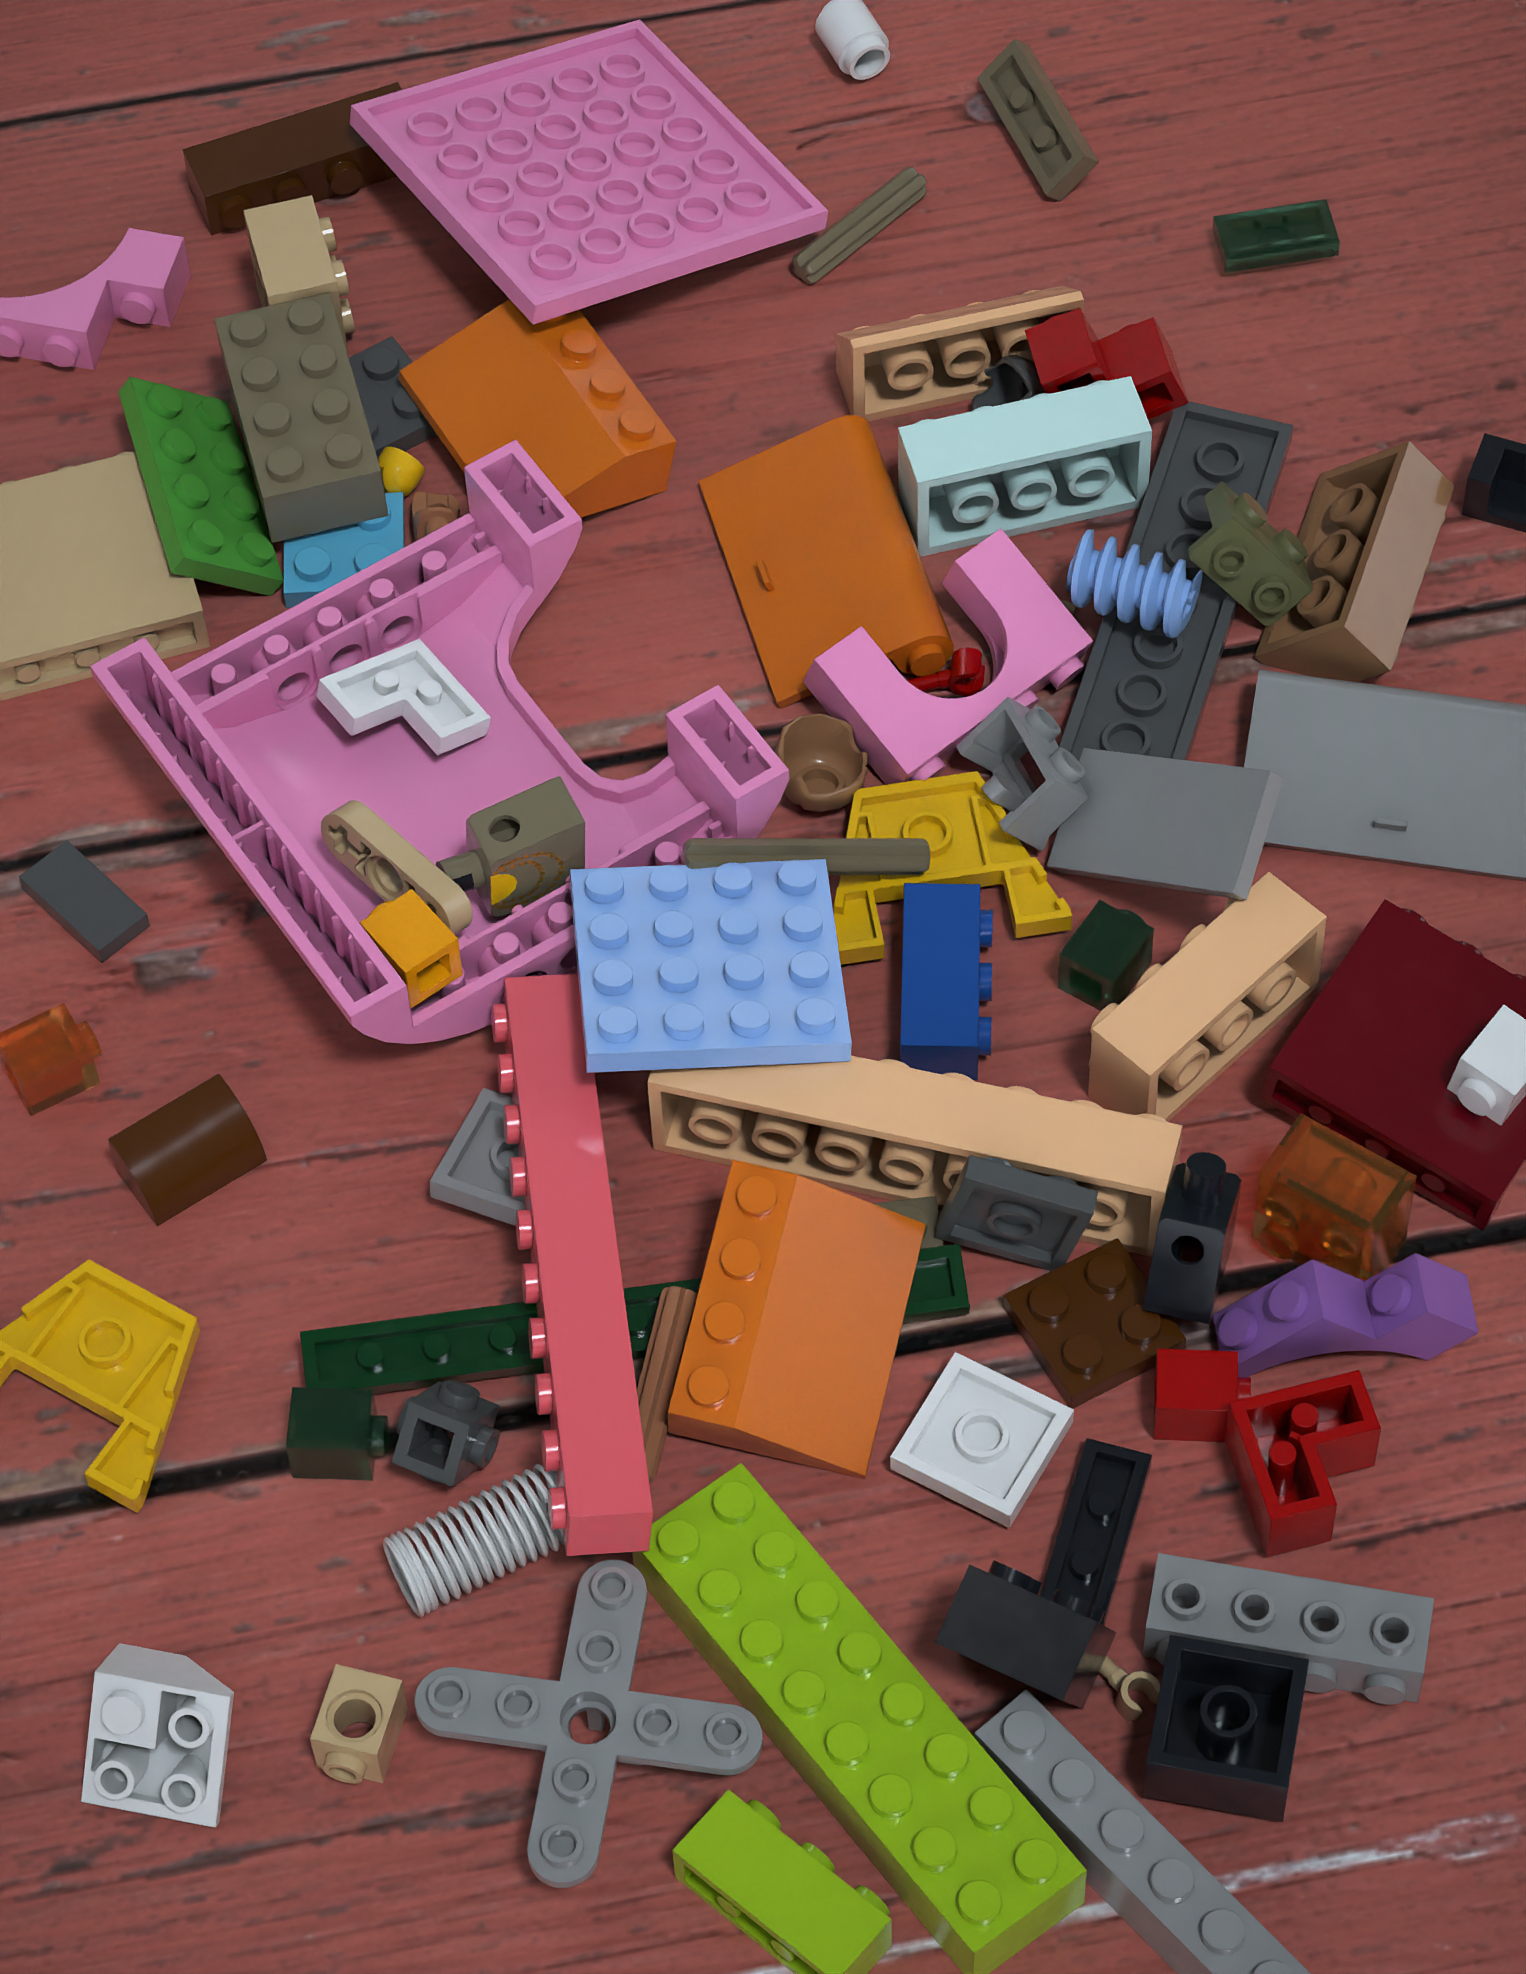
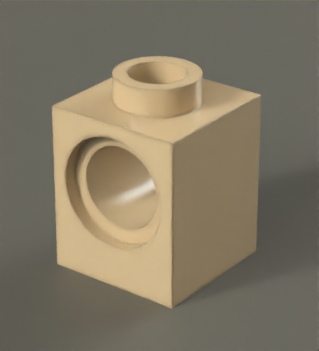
[310,1664,408,1784]

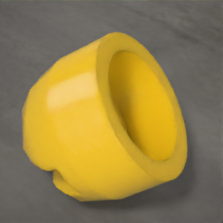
[378,447,425,497]

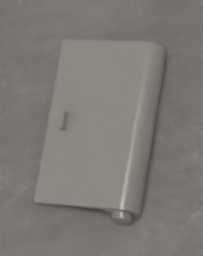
[1244,669,1526,882]

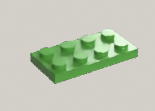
[118,376,284,596]

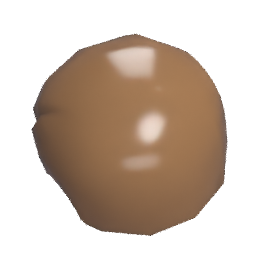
[775,713,868,812]

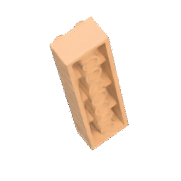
[647,1055,1183,1257]

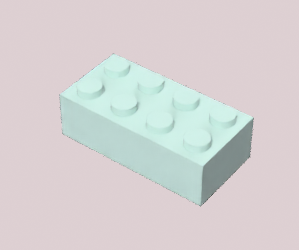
[898,376,1152,557]

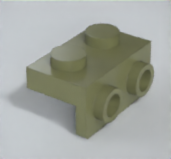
[1188,481,1313,626]

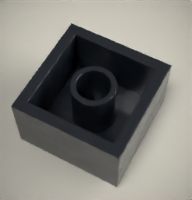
[935,1560,1117,1709]
[1143,1635,1309,1822]

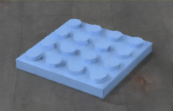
[570,859,852,1073]

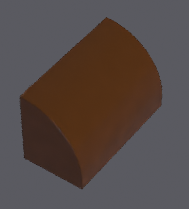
[108,1074,267,1226]

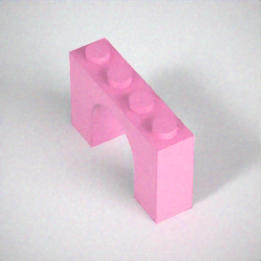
[803,528,1093,785]

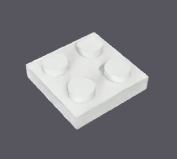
[890,1352,1074,1528]

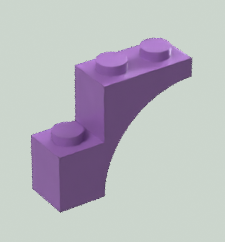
[1213,1253,1479,1377]

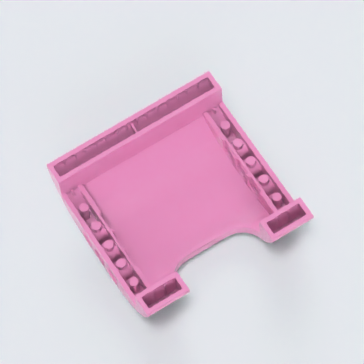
[90,440,790,1044]

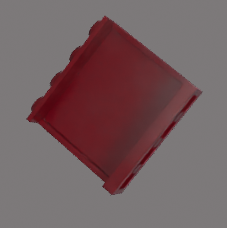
[1259,899,1526,1231]

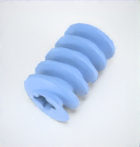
[1066,529,1203,638]

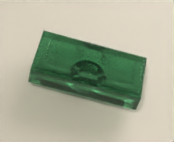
[1212,199,1340,273]

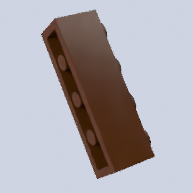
[183,82,402,236]

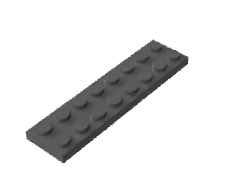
[1059,401,1293,761]

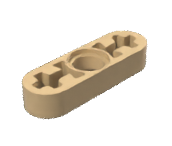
[321,800,473,935]

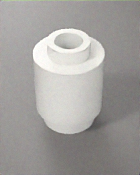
[815,0,890,80]

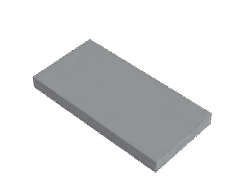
[1047,748,1284,900]

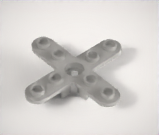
[415,1560,763,1888]

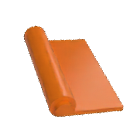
[698,415,954,709]

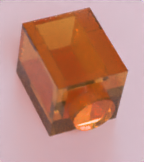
[0,1003,102,1116]

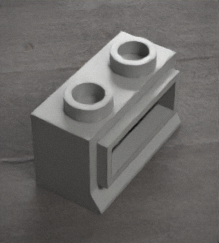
[956,697,1089,851]

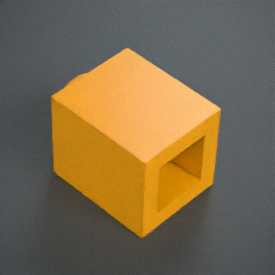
[359,889,463,1009]

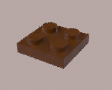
[1003,1238,1186,1409]

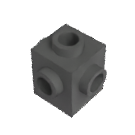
[391,1380,500,1487]

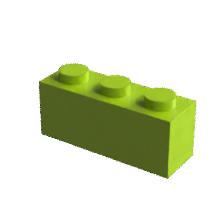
[672,1789,892,1974]

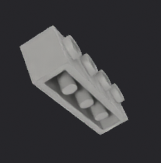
[1143,1553,1434,1705]

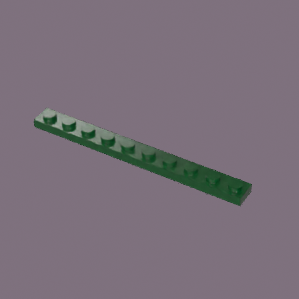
[300,1244,970,1403]

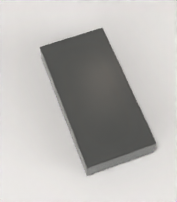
[19,840,150,963]

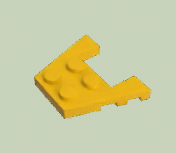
[834,771,1072,965]
[0,1259,200,1513]

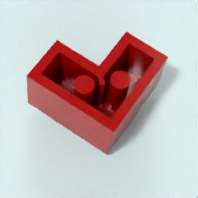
[1025,307,1189,420]
[1225,1370,1381,1557]

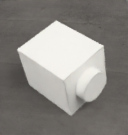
[1447,1005,1526,1126]

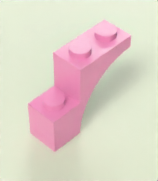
[0,228,191,370]

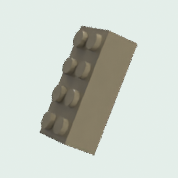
[214,292,389,543]

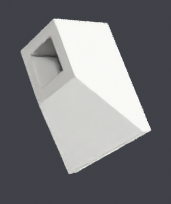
[81,1643,234,1828]

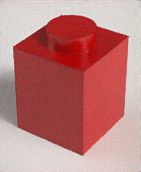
[1153,1348,1251,1442]

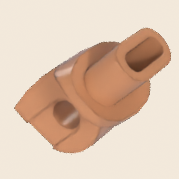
[412,492,461,541]

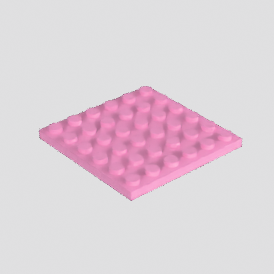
[350,19,828,324]

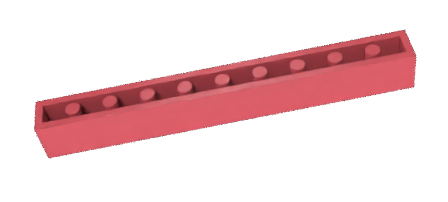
[492,974,653,1556]

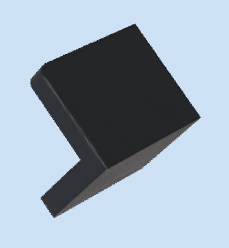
[1462,433,1526,533]

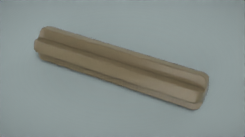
[792,167,927,284]

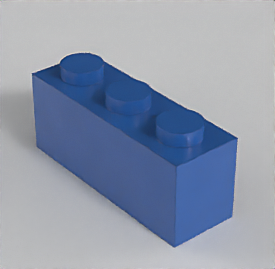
[900,883,993,1080]

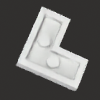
[316,639,491,756]

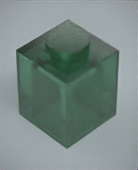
[1058,900,1154,1011]
[286,1387,389,1481]

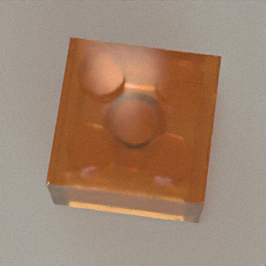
[1252,1113,1417,1281]

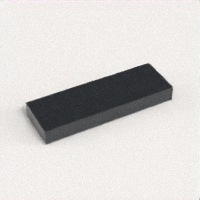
[1040,1438,1152,1626]

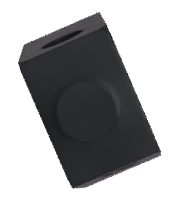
[1143,1152,1242,1324]

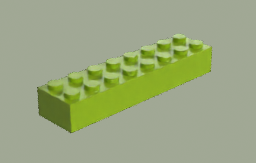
[632,1463,1087,1974]

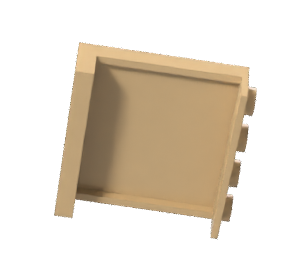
[0,451,210,701]

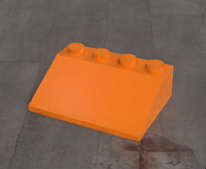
[398,299,677,518]
[668,1159,926,1479]

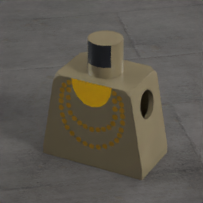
[436,776,585,917]

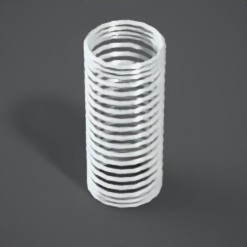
[383,1464,565,1617]

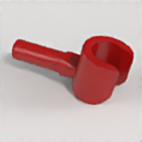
[907,647,985,696]

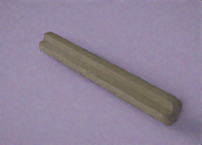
[682,838,930,875]

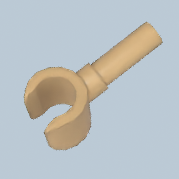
[1099,1655,1161,1720]

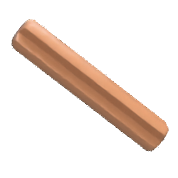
[637,1286,698,1482]

